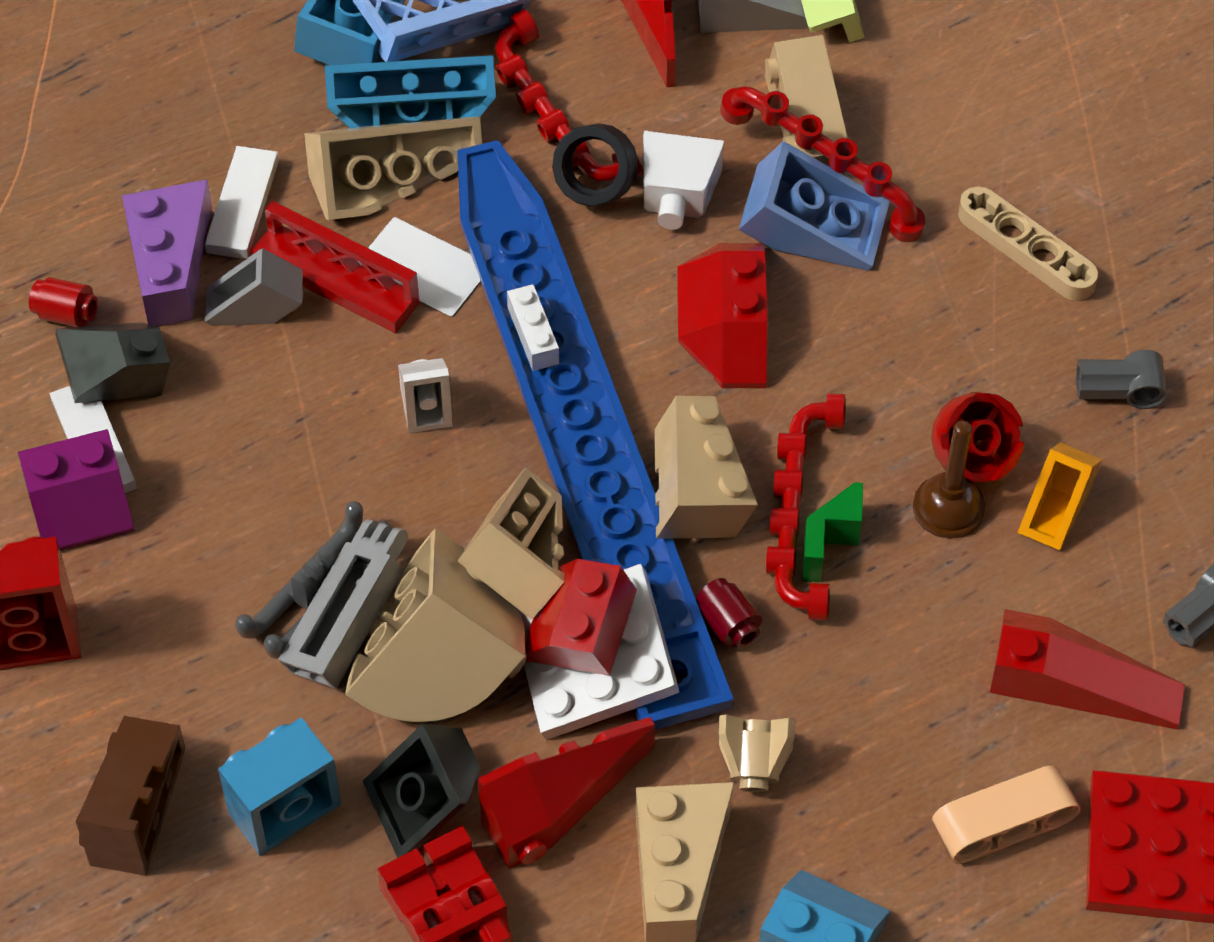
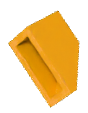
[1017,442,1102,550]

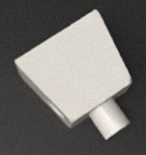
[643,131,724,230]

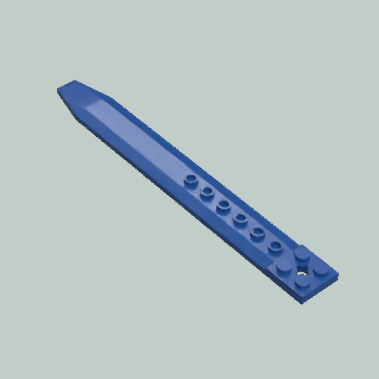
[458,140,734,730]

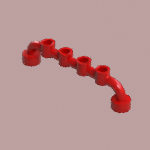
[495,9,643,181]
[720,86,925,242]
[766,393,846,621]

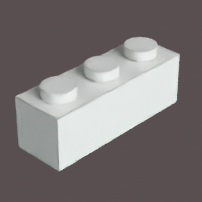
[507,284,559,371]

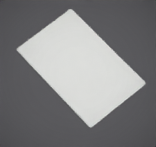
[358,217,481,316]

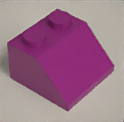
[18,429,135,551]

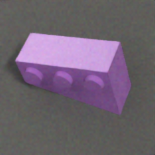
[122,180,213,326]

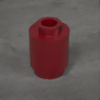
[696,578,762,648]

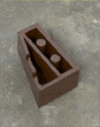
[76,716,186,876]

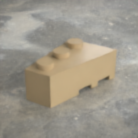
[655,396,758,539]
[458,467,564,620]
[635,782,734,942]

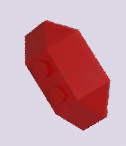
[677,243,767,389]

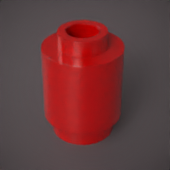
[29,277,98,327]

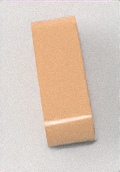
[932,765,1081,863]

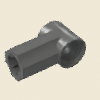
[1075,350,1167,409]
[1163,564,1214,648]

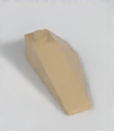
[304,116,482,220]

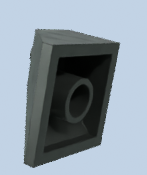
[55,322,170,403]
[363,724,481,858]

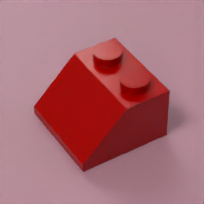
[525,559,637,676]

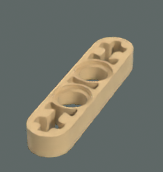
[958,186,1098,301]

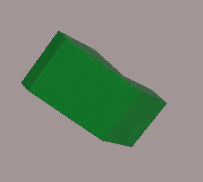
[802,482,863,582]

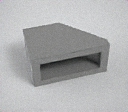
[205,248,303,326]

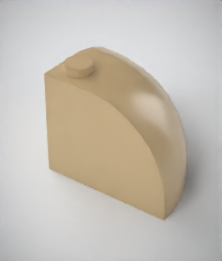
[345,528,527,722]

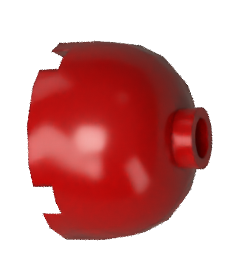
[931,392,1024,483]

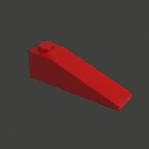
[621,0,675,87]
[990,609,1185,730]
[478,717,655,869]

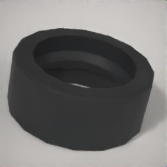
[552,123,638,207]

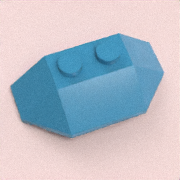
[325,55,496,128]

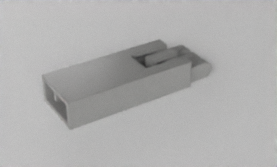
[278,519,408,689]

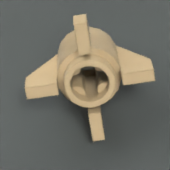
[719,715,795,792]

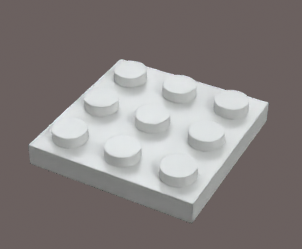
[518,564,680,740]

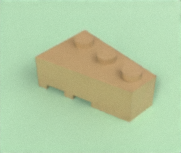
[764,35,848,168]

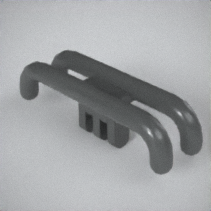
[235,501,391,659]

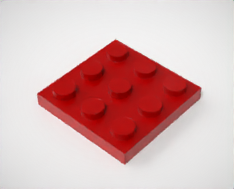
[1086,770,1214,924]

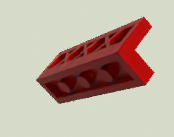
[251,201,419,334]

